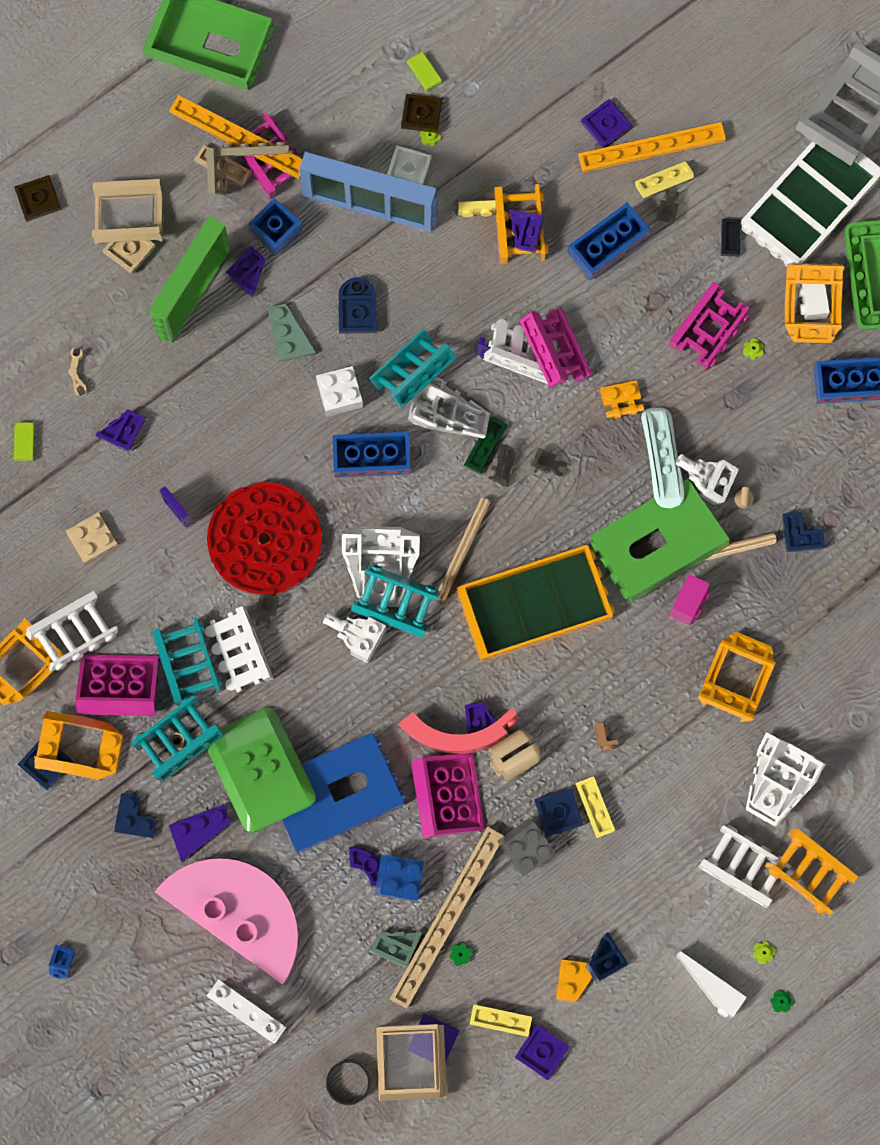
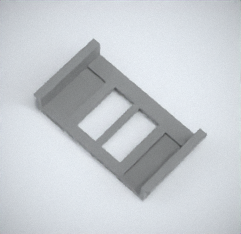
[796,42,880,166]

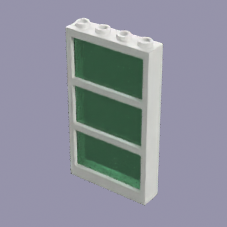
[741,141,880,267]

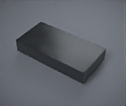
[721,218,741,257]

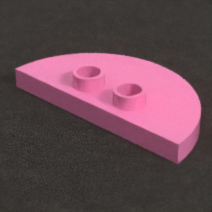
[155,859,298,985]

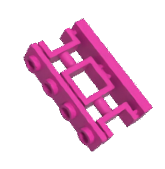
[669,282,750,370]
[520,308,592,388]

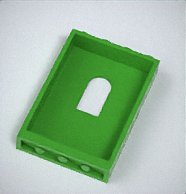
[143,0,275,90]
[149,216,231,342]
[589,479,730,603]

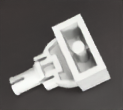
[676,454,739,505]
[323,612,386,663]

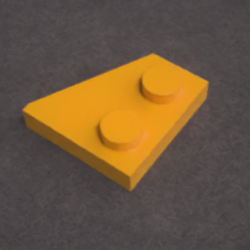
[556,959,592,1002]

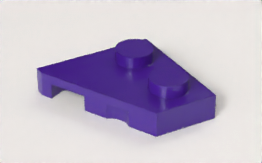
[95,410,146,452]

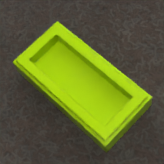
[407,52,442,92]
[14,423,35,461]

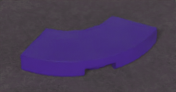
[349,847,380,886]

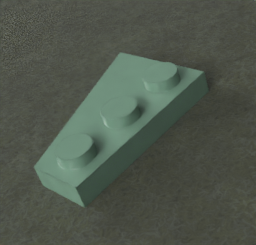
[267,304,316,362]

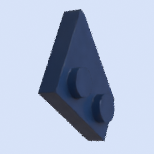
[586,932,628,984]

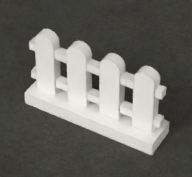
[483,319,560,384]
[205,606,274,693]

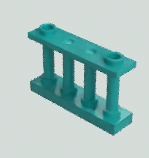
[369,328,456,408]
[351,564,441,638]
[152,616,223,706]
[131,695,224,783]

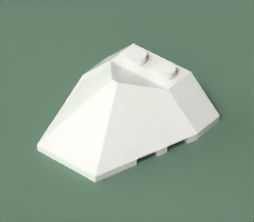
[408,377,490,438]
[342,526,420,607]
[746,732,825,827]

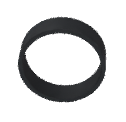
[326,1060,370,1105]

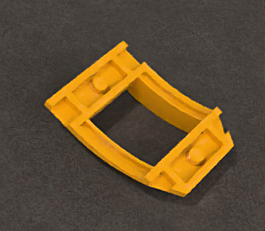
[785,262,844,343]
[0,618,65,706]
[698,632,776,722]
[34,711,124,781]

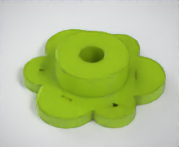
[420,131,441,146]
[743,338,764,360]
[753,942,775,965]

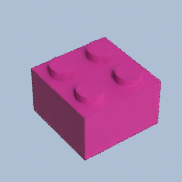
[669,574,711,625]

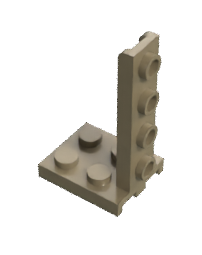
[206,142,294,195]

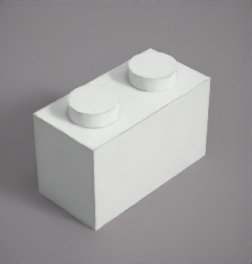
[797,284,830,321]

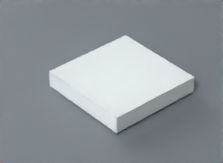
[387,145,432,185]

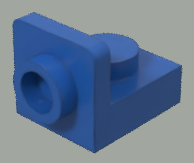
[49,945,75,979]

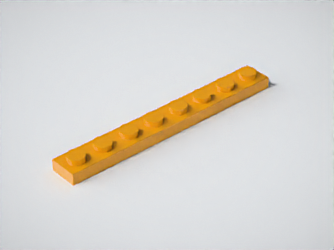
[169,95,302,180]
[578,122,726,173]

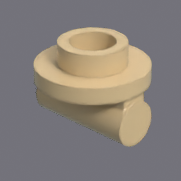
[734,487,754,508]

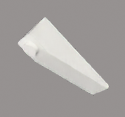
[676,951,746,1018]

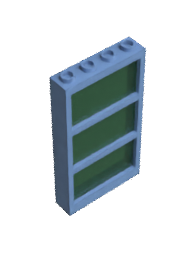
[299,152,439,232]

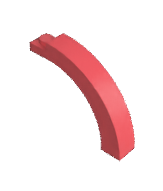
[398,708,519,754]

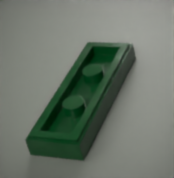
[464,417,507,475]

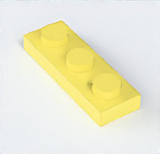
[635,161,694,198]
[575,776,615,838]
[469,1005,532,1037]

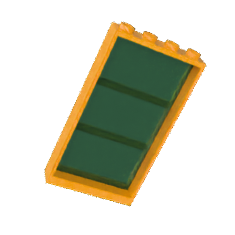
[456,545,615,662]

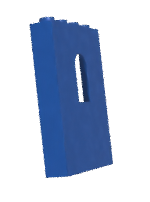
[282,733,406,854]

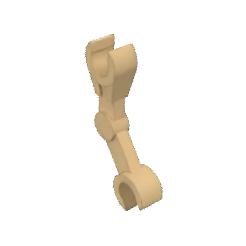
[68,348,87,397]

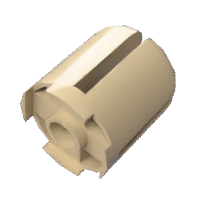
[484,730,541,784]

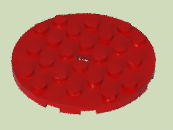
[207,482,322,596]

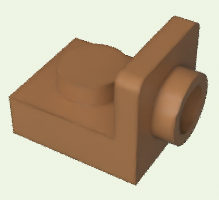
[594,722,619,751]

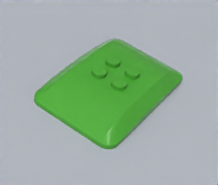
[844,220,880,330]
[207,707,316,833]

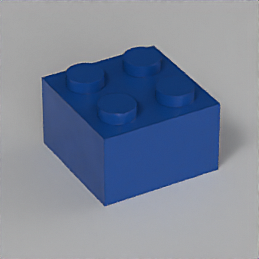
[248,198,302,255]
[375,855,424,902]

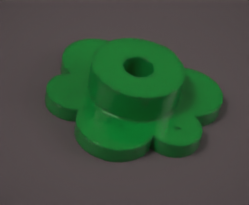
[449,944,472,966]
[770,990,793,1012]

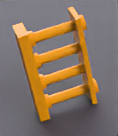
[494,184,548,264]
[765,828,858,915]

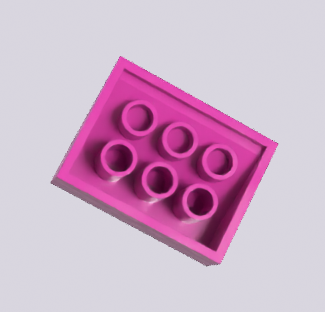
[75,654,159,716]
[411,753,485,839]

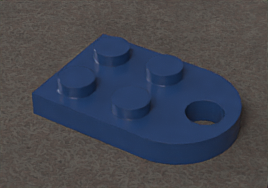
[338,277,377,334]

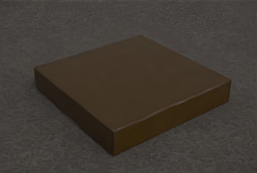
[401,94,442,133]
[14,175,61,222]

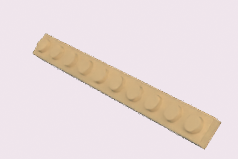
[390,827,503,1009]

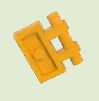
[600,380,644,419]

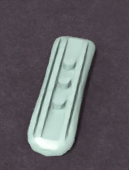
[641,407,685,508]

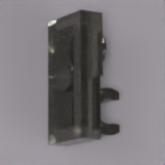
[489,444,516,487]

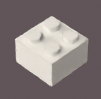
[316,366,363,417]

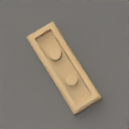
[194,144,252,188]

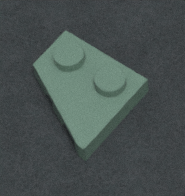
[370,931,422,968]

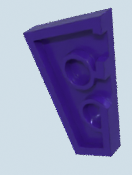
[169,805,231,862]

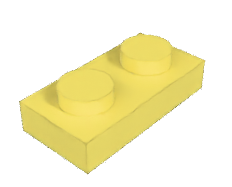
[458,200,496,217]

